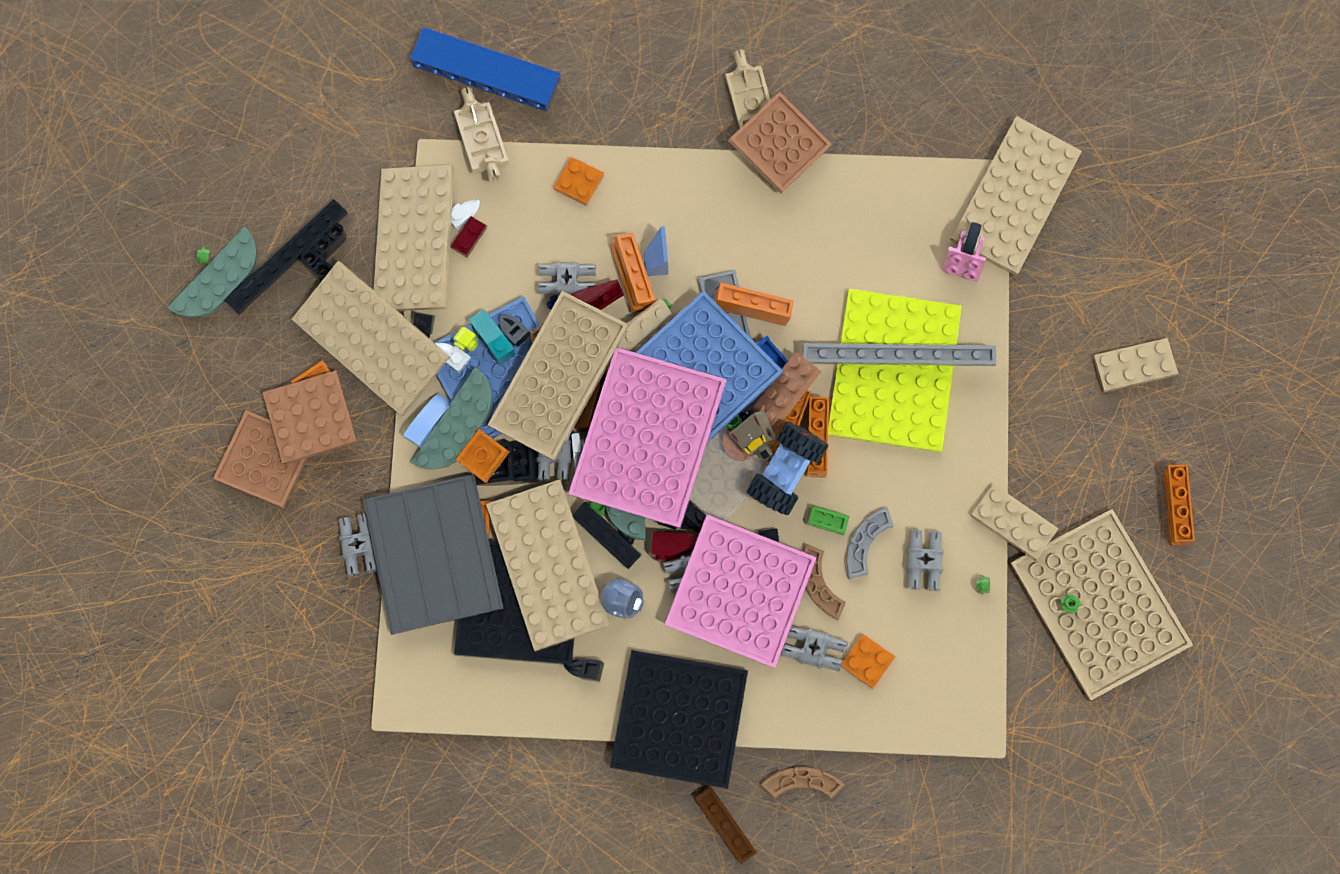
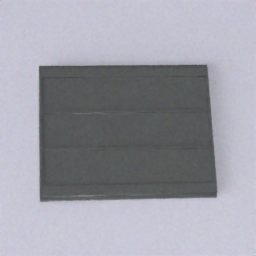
[363,475,503,635]

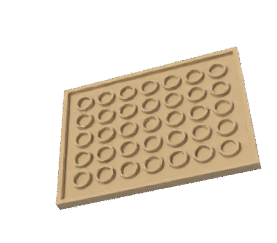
[1010,509,1193,702]

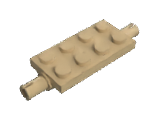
[725,50,771,129]
[454,87,509,182]

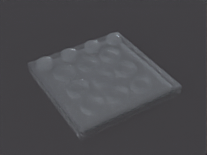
[690,428,768,522]

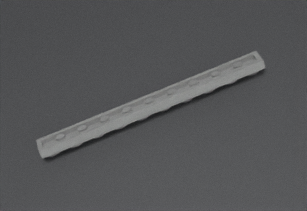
[803,343,996,366]

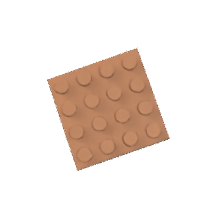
[728,92,832,194]
[263,371,357,465]
[213,410,307,509]

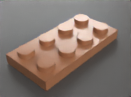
[749,352,821,432]

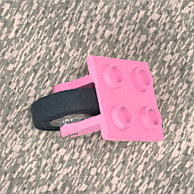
[942,222,986,281]

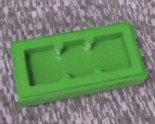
[807,505,850,536]

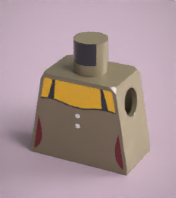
[729,411,776,461]

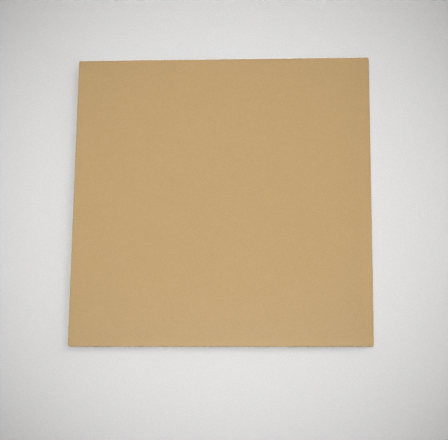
[371,139,1009,759]

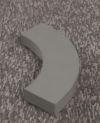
[847,507,893,580]

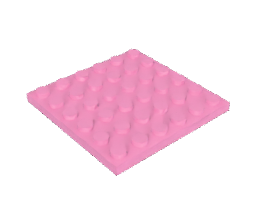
[664,515,817,668]

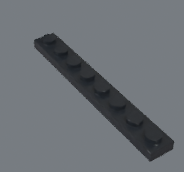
[225,199,348,315]

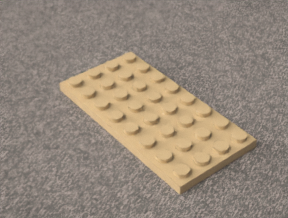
[950,116,1082,276]
[374,164,454,311]
[292,261,450,416]
[488,291,629,461]
[486,480,610,652]

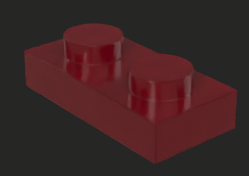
[451,216,487,258]

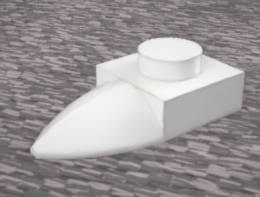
[451,199,480,230]
[435,343,471,373]
[571,433,584,472]

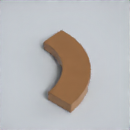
[804,544,846,621]
[760,767,845,799]

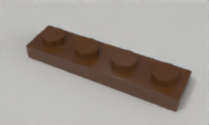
[695,787,757,865]

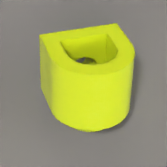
[453,326,478,352]

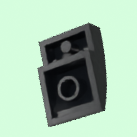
[476,442,539,486]

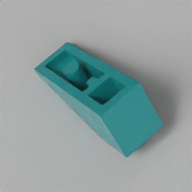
[468,310,515,365]

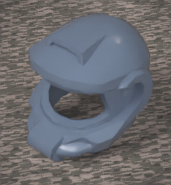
[600,578,645,619]

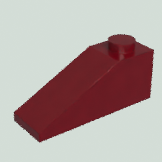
[571,279,624,310]
[651,531,699,562]

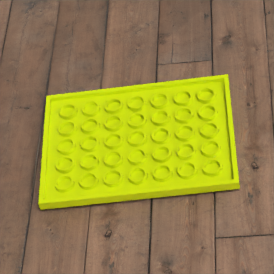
[828,289,962,453]

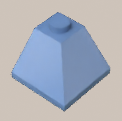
[642,226,669,276]

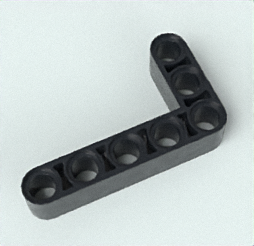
[301,223,347,282]

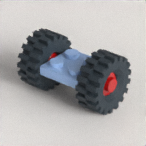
[747,421,829,515]

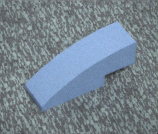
[403,393,451,448]

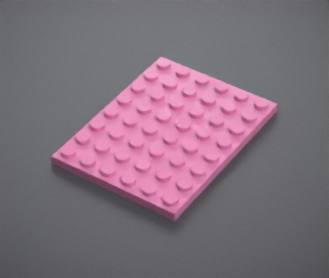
[568,348,727,528]

